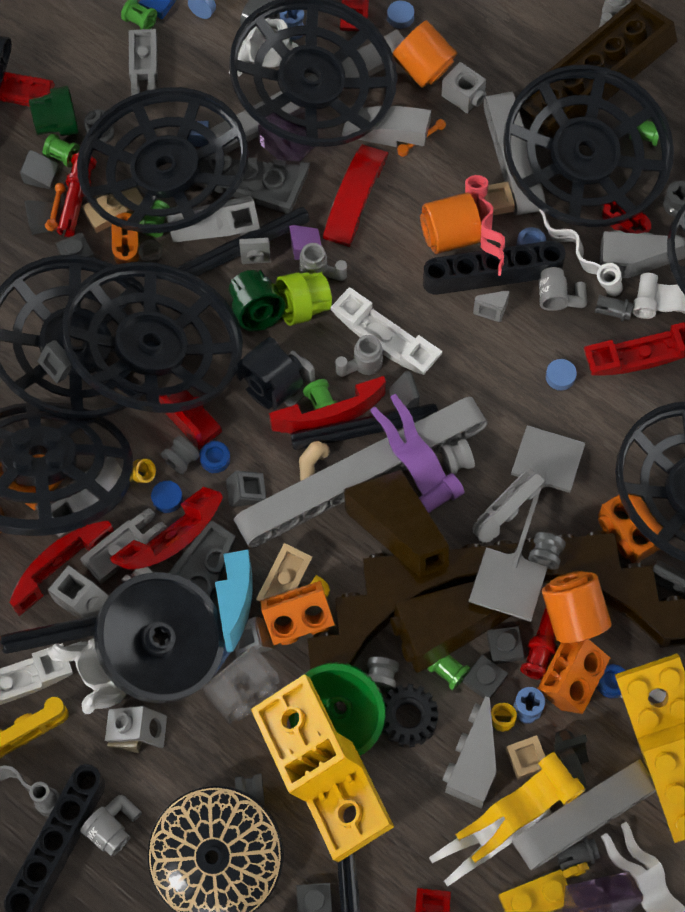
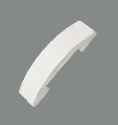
[331,287,442,375]
[0,643,73,705]

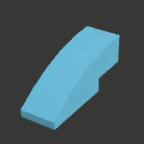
[215,550,253,652]

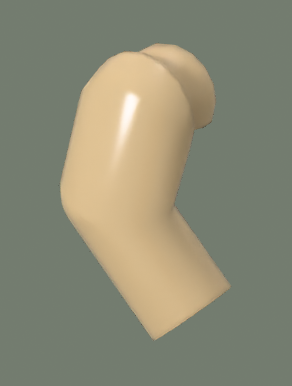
[299,441,330,481]

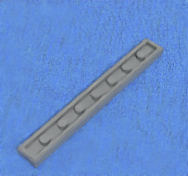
[210,29,404,154]

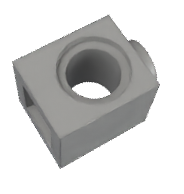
[441,62,486,114]

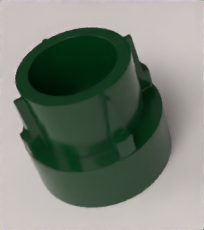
[29,85,79,137]
[229,270,286,331]

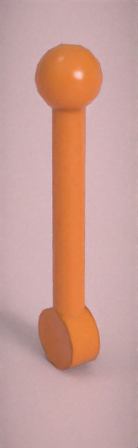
[397,119,446,157]
[45,183,66,231]

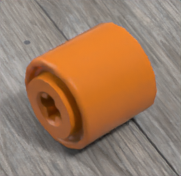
[392,20,457,88]
[420,192,481,255]
[542,571,612,643]

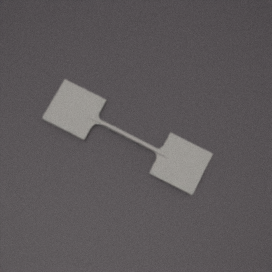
[469,425,585,622]

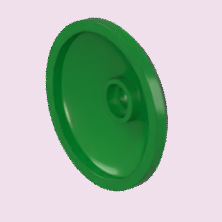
[289,662,386,756]

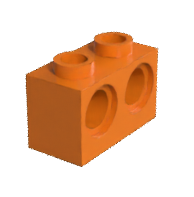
[598,495,663,563]
[260,581,335,645]
[537,639,610,714]

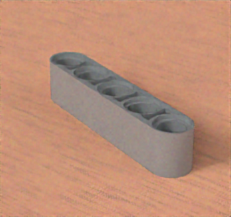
[483,92,545,216]
[512,759,656,871]

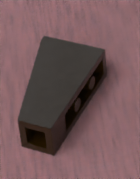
[344,470,449,577]
[390,581,511,673]

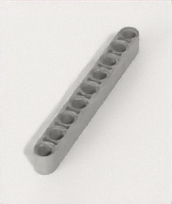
[234,397,488,548]

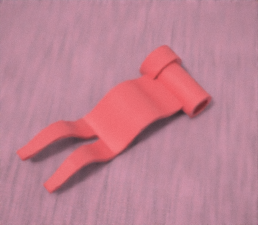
[465,175,505,276]

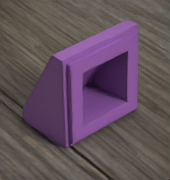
[289,225,322,260]

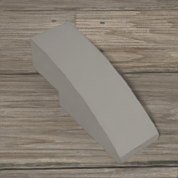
[342,106,431,147]

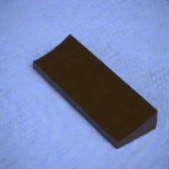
[515,0,678,138]

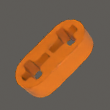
[111,213,140,264]

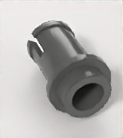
[595,295,634,322]
[556,837,600,870]

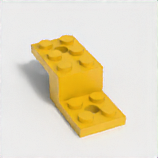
[614,653,685,843]
[251,674,394,862]

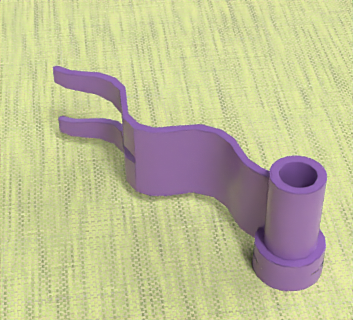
[370,394,465,513]

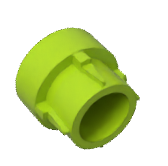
[275,272,332,326]

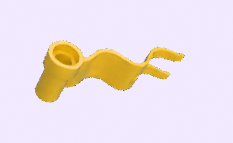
[455,752,586,863]

